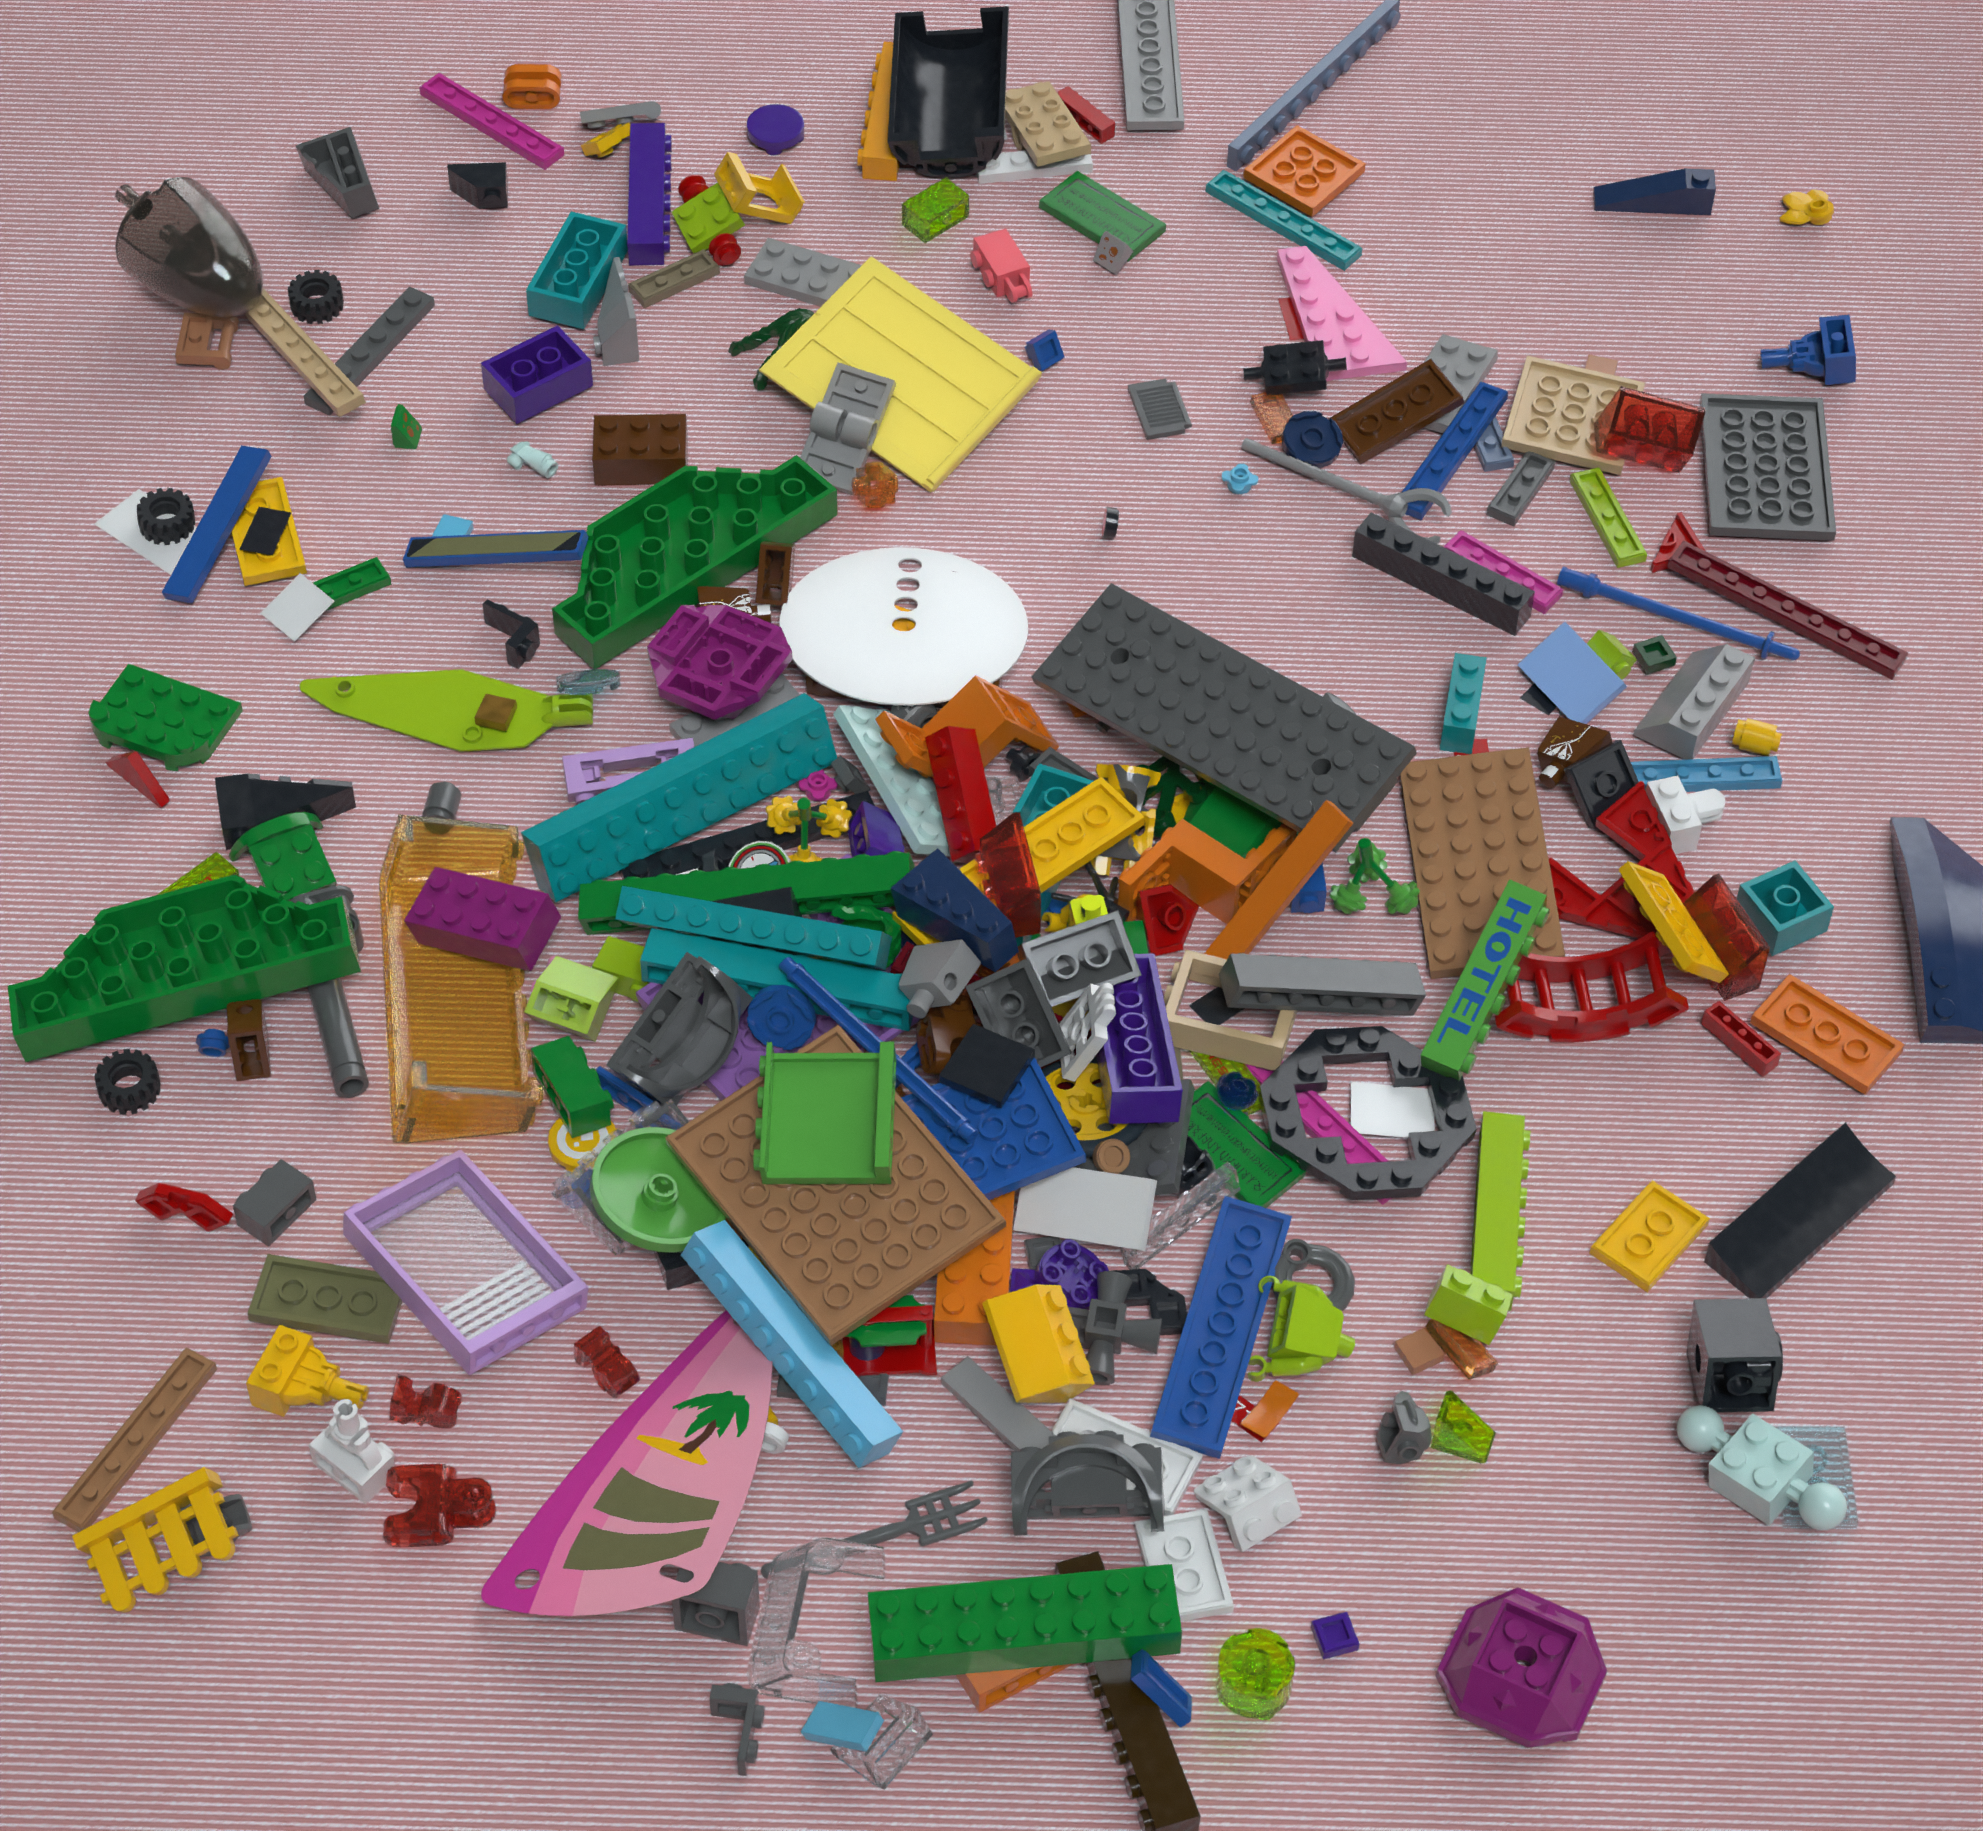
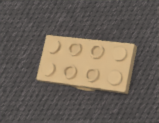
[1005,81,1091,167]

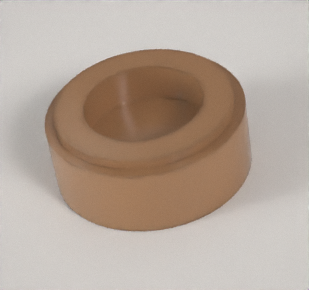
[1093,1139,1130,1174]

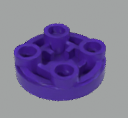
[747,104,804,156]
[1035,1239,1109,1310]

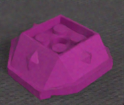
[647,605,792,720]
[1436,1587,1607,1748]

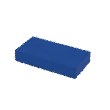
[1131,1649,1192,1728]

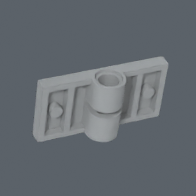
[800,362,896,495]

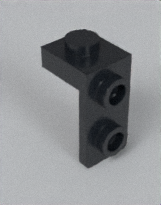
[482,599,540,669]

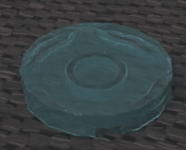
[556,669,621,695]

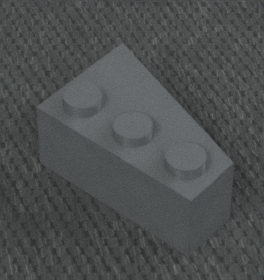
[295,127,380,218]

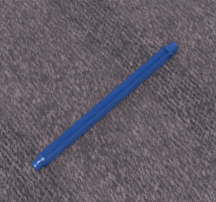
[779,957,978,1143]

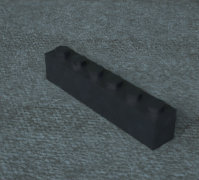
[1352,512,1535,636]

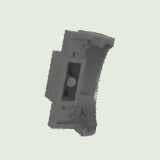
[606,952,753,1111]
[1011,1430,1165,1536]

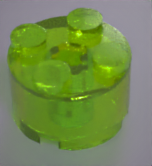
[1216,1628,1295,1720]

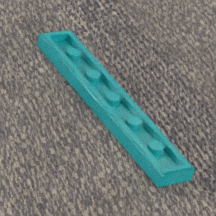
[1205,170,1363,271]

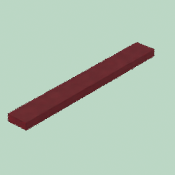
[1667,540,1908,680]

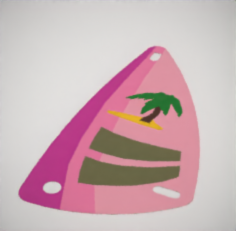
[481,1310,772,1616]

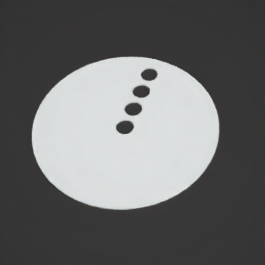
[779,547,1028,706]

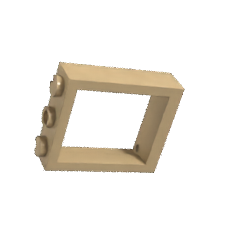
[1164,950,1297,1071]

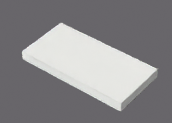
[1013,1167,1157,1251]
[1052,1398,1203,1516]

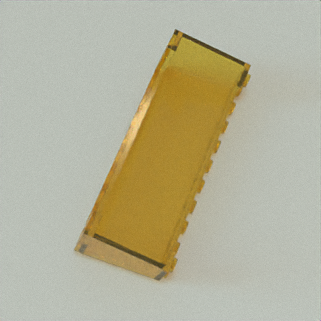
[379,814,543,1144]

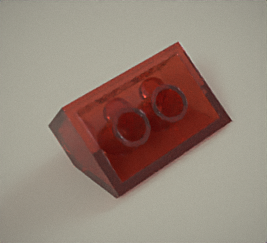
[1594,386,1705,473]
[974,812,1041,937]
[1683,874,1770,1001]

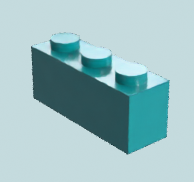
[1440,653,1487,754]

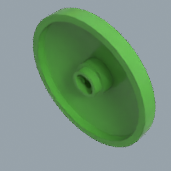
[590,1127,727,1252]

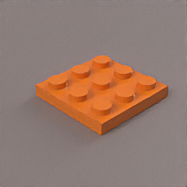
[1243,125,1366,217]

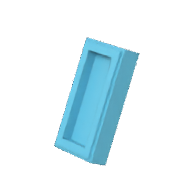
[801,1701,884,1752]

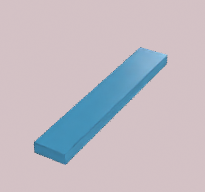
[1631,756,1782,792]

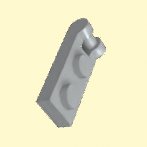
[580,101,661,128]

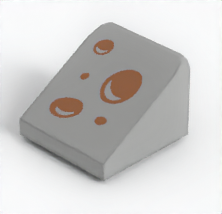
[1093,231,1133,276]

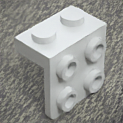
[1194,1456,1302,1552]

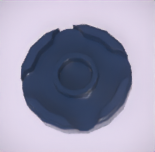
[1281,411,1343,469]

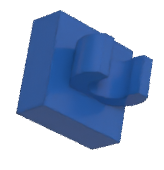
[1024,329,1065,371]

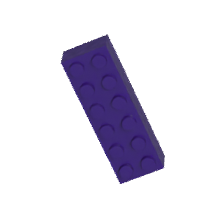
[1088,953,1183,1124]

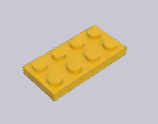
[231,477,307,586]
[1618,861,1729,983]

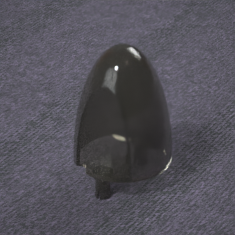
[115,177,263,318]

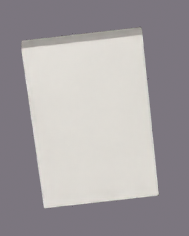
[1134,1509,1234,1622]

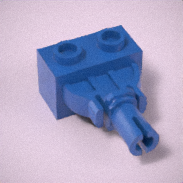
[1760,314,1856,385]

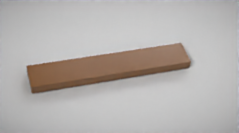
[52,1347,217,1532]

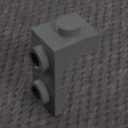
[710,1683,765,1776]

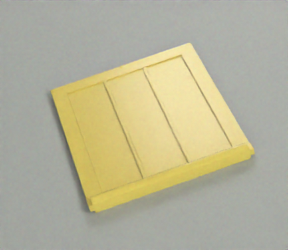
[759,256,1042,493]

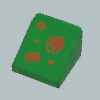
[391,404,422,449]

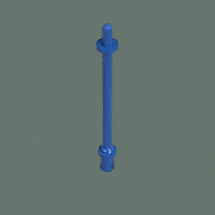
[1557,566,1800,660]

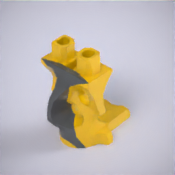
[1090,764,1161,876]

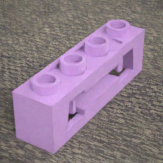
[562,738,694,804]

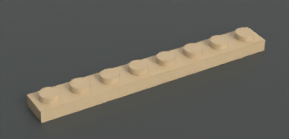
[223,272,366,417]

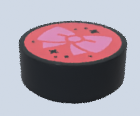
[1102,507,1119,539]

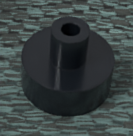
[1006,746,1040,781]

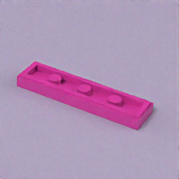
[1444,530,1563,614]

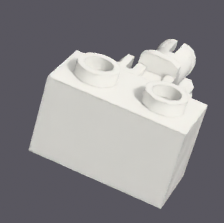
[309,1399,397,1504]

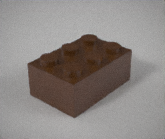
[592,414,688,486]

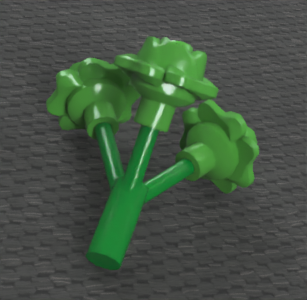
[1329,838,1420,914]

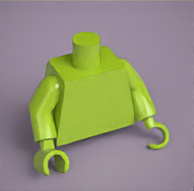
[1248,1276,1355,1382]

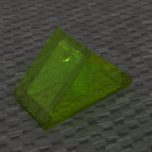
[1431,1390,1496,1464]

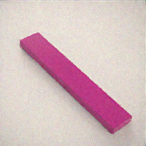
[419,73,565,170]
[1242,1060,1392,1205]

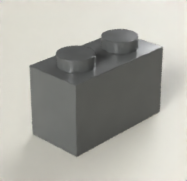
[233,1159,317,1247]

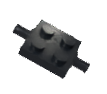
[1243,340,1347,396]

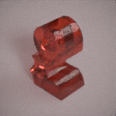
[574,1325,640,1398]
[389,1373,462,1429]

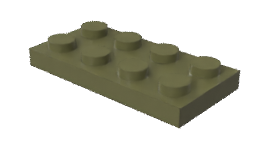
[247,1254,402,1344]

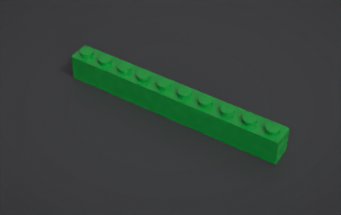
[578,851,915,935]

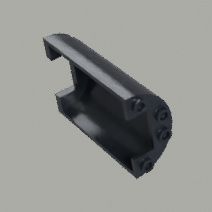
[888,6,1009,178]

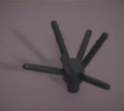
[1051,861,1130,923]

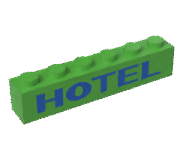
[1421,879,1550,1081]

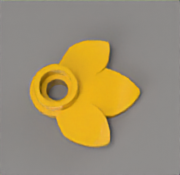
[1779,189,1834,225]

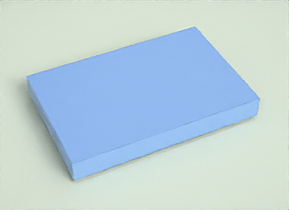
[1517,622,1627,724]

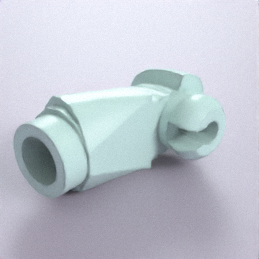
[507,441,558,478]

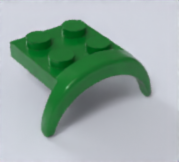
[229,812,337,901]

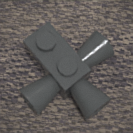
[1068,1271,1162,1385]

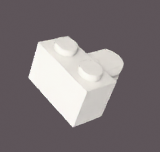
[1645,776,1726,854]

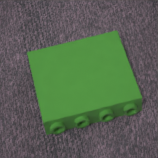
[753,1041,897,1184]

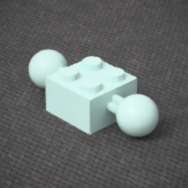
[1677,1405,1847,1531]

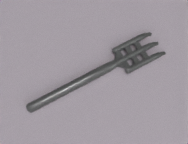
[761,1480,988,1579]

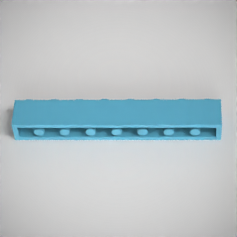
[681,1220,903,1468]

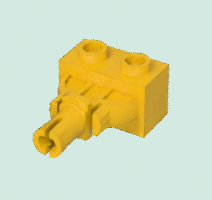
[246,1324,369,1417]

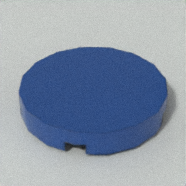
[747,985,816,1050]

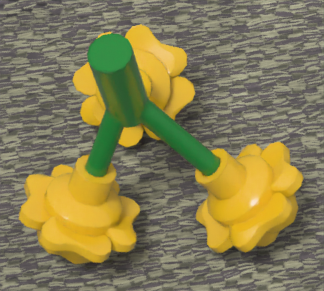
[765,795,852,862]

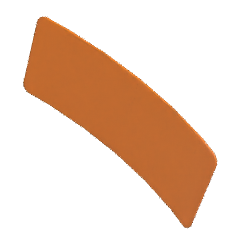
[1241,1380,1299,1438]

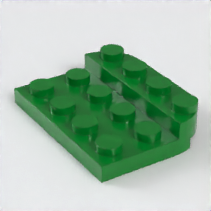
[88,663,243,771]

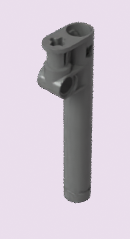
[290,885,369,1098]

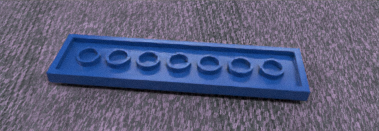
[1150,1195,1292,1459]

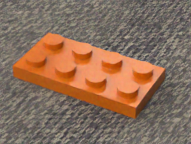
[1750,974,1905,1095]

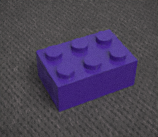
[481,325,593,424]

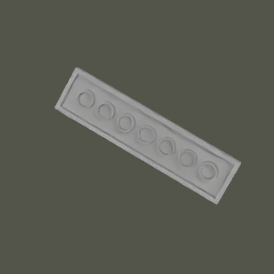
[1117,0,1184,131]

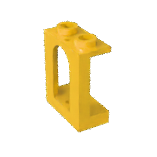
[714,152,805,224]

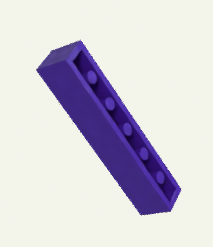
[627,123,672,266]

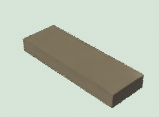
[628,249,720,308]

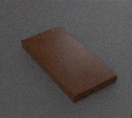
[1328,359,1464,464]

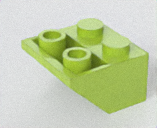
[524,956,620,1042]

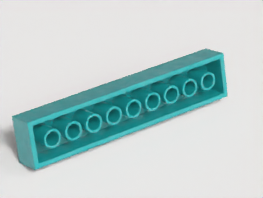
[521,693,837,902]

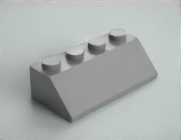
[1633,644,1755,760]

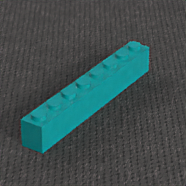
[615,886,892,970]
[640,928,913,1031]

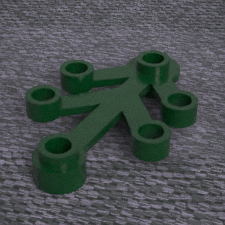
[1136,756,1208,838]

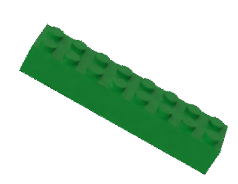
[868,1564,1182,1683]

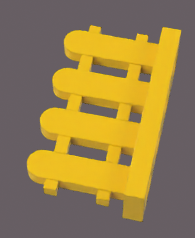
[72,1467,239,1613]

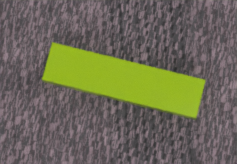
[1570,467,1647,568]

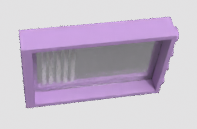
[343,1149,588,1375]

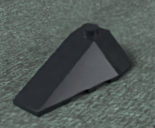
[215,773,356,850]

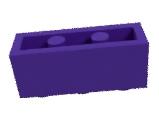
[848,801,905,858]

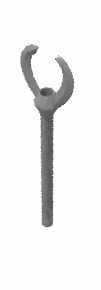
[1242,438,1452,544]

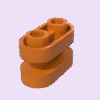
[502,64,562,109]

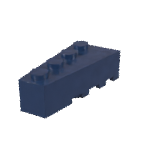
[890,848,1019,972]

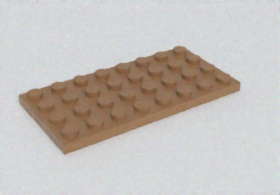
[1400,747,1565,979]

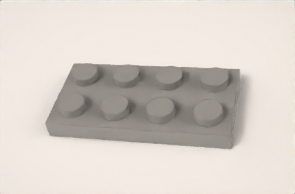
[744,238,862,307]
[1424,334,1498,433]
[669,673,800,747]

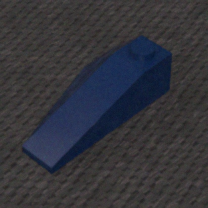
[1593,168,1716,216]

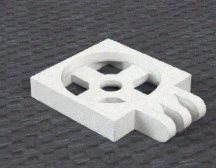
[1059,983,1116,1082]

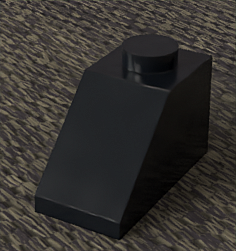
[447,162,508,209]

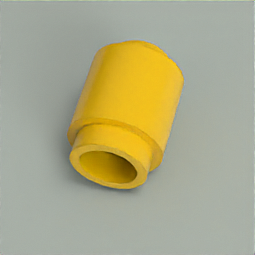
[1732,718,1782,756]

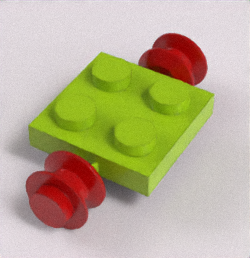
[671,175,745,266]

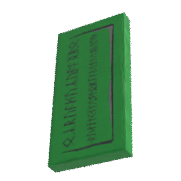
[1039,171,1166,262]
[1188,1081,1306,1208]

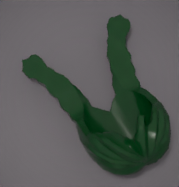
[728,308,814,391]

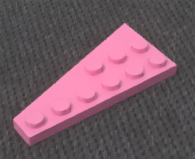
[1277,246,1407,381]

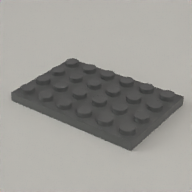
[1700,393,1836,541]

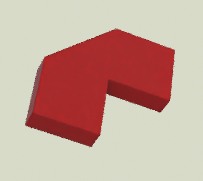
[135,1183,233,1232]

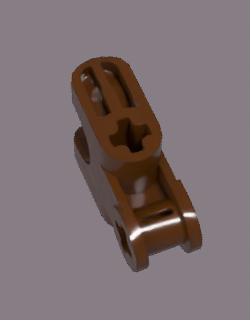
[916,988,984,1075]

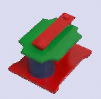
[842,1295,937,1377]

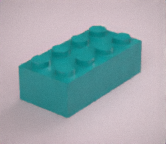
[526,211,628,329]

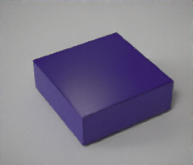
[1311,1612,1360,1660]

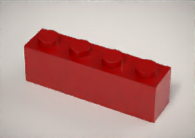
[925,726,999,863]

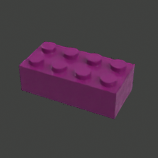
[404,867,561,971]

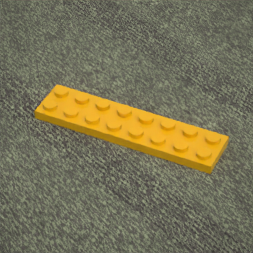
[892,777,1145,945]

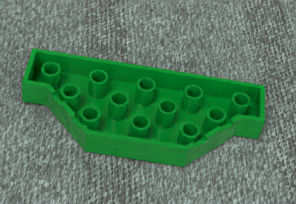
[552,455,838,670]
[8,875,361,1062]

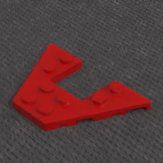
[1549,781,1696,939]

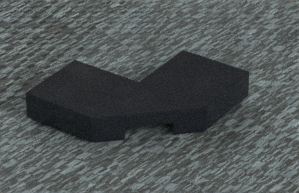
[1113,1269,1187,1335]

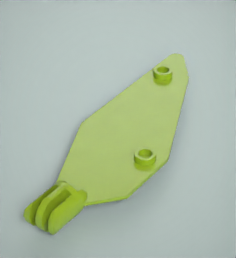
[299,669,593,752]

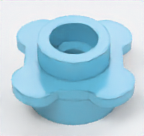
[1222,464,1258,494]

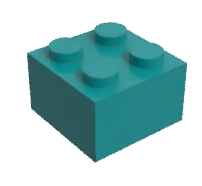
[1734,860,1834,956]

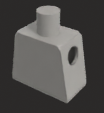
[899,939,981,1018]

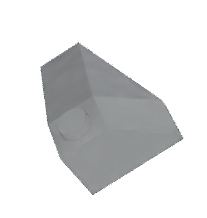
[593,257,639,366]

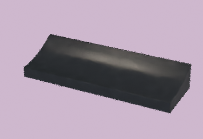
[1704,1122,1896,1299]

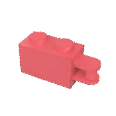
[970,228,1033,303]

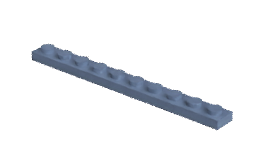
[1227,0,1401,171]

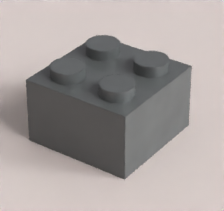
[672,1562,760,1646]

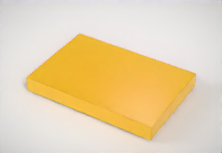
[1589,1180,1710,1293]

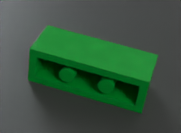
[531,1036,614,1138]

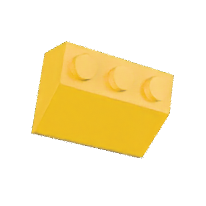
[982,1284,1095,1403]

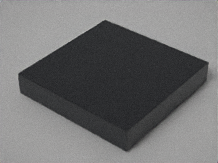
[1564,740,1639,828]
[939,1024,1035,1109]

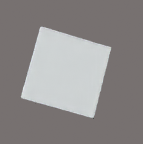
[261,573,335,642]

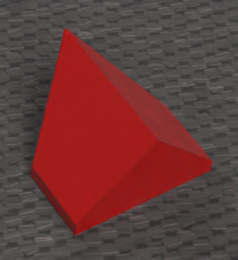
[1136,884,1199,956]

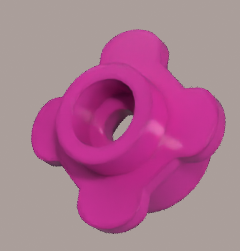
[799,769,838,802]

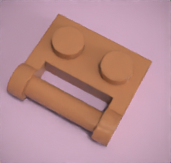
[175,313,239,370]

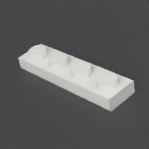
[976,150,1093,184]

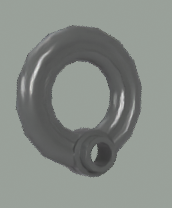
[1271,1239,1355,1311]

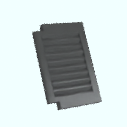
[1128,378,1192,440]

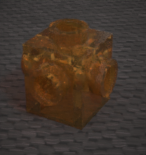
[852,462,898,508]

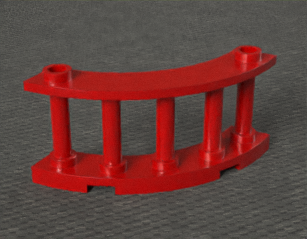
[1494,932,1689,1043]

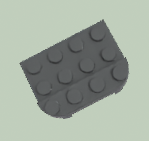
[1074,1079,1195,1196]

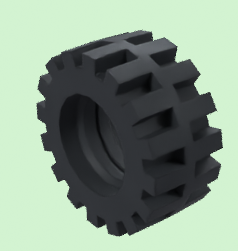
[288,270,344,324]
[137,488,195,545]
[95,1049,161,1115]

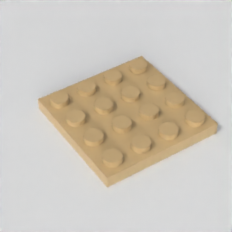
[1501,355,1645,475]

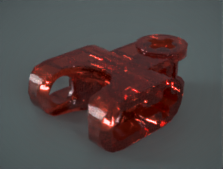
[382,1464,497,1547]

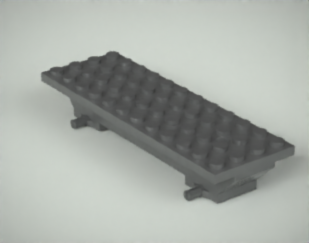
[1031,583,1417,853]

